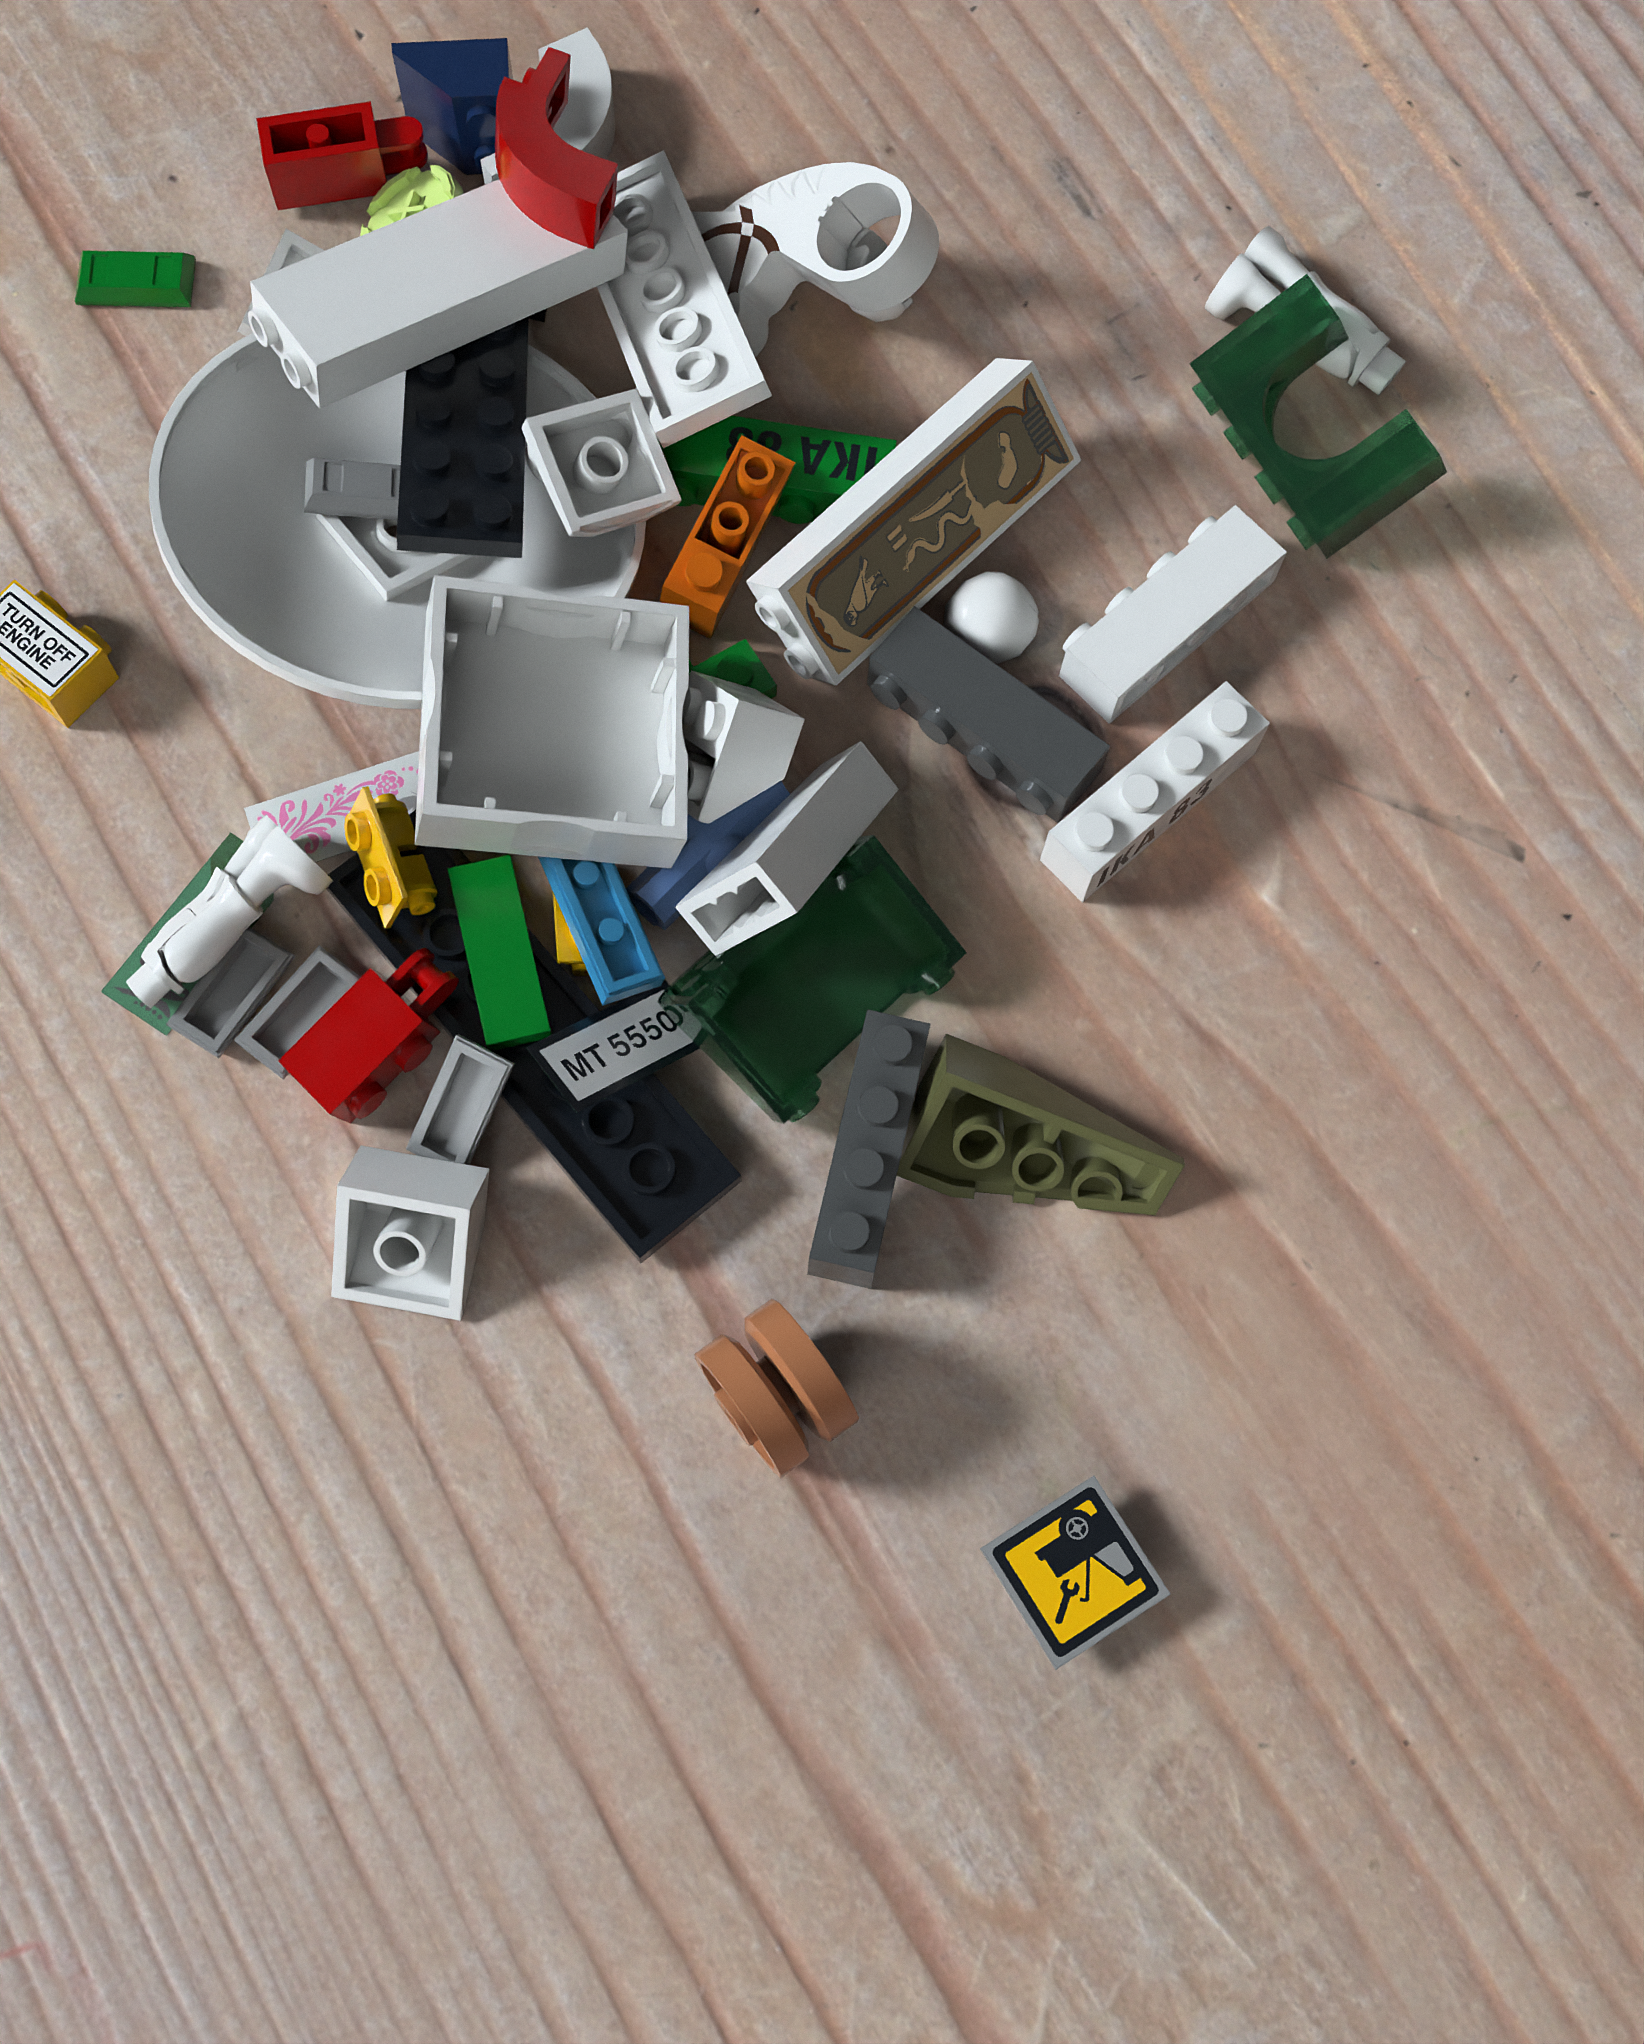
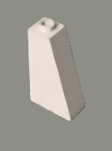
[675,741,899,956]

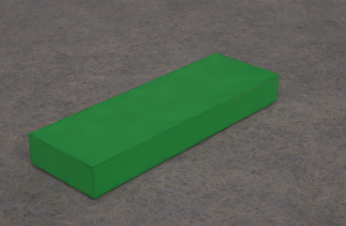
[448,855,552,1051]

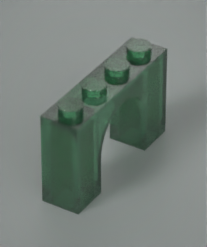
[1189,274,1447,559]

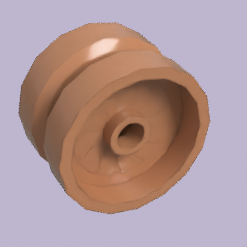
[694,1299,859,1479]

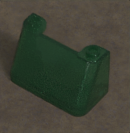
[657,835,967,1124]

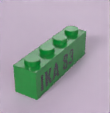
[657,416,897,524]

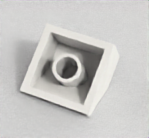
[331,1145,489,1321]

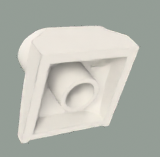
[521,388,682,537]

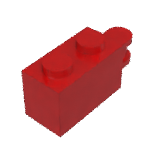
[256,101,428,210]
[278,947,459,1124]

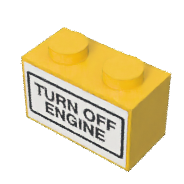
[0,580,119,728]

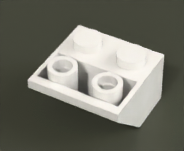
[682,670,805,824]

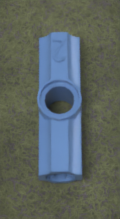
[626,781,790,930]

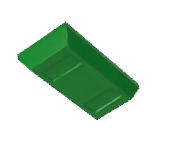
[75,251,196,307]

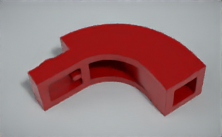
[495,47,618,250]

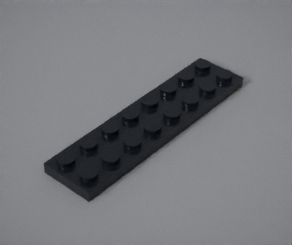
[326,810,742,1263]

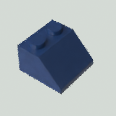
[392,38,513,175]

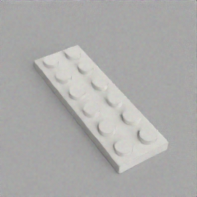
[597,150,772,448]

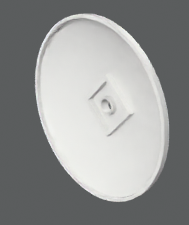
[149,333,646,709]

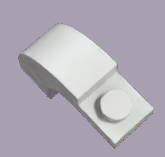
[481,27,615,185]

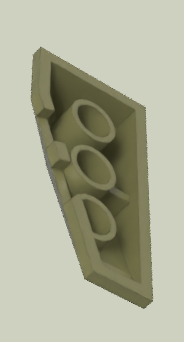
[897,1034,1185,1215]

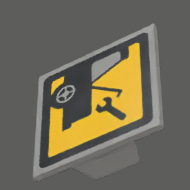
[980,1476,1171,1670]

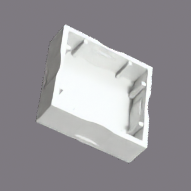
[415,575,689,869]

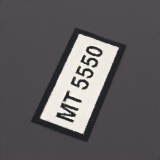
[526,980,714,1113]

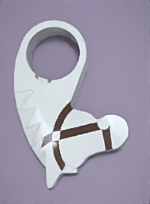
[692,162,939,357]

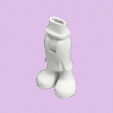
[1204,226,1406,396]
[126,815,333,1008]

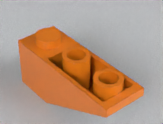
[659,435,796,639]

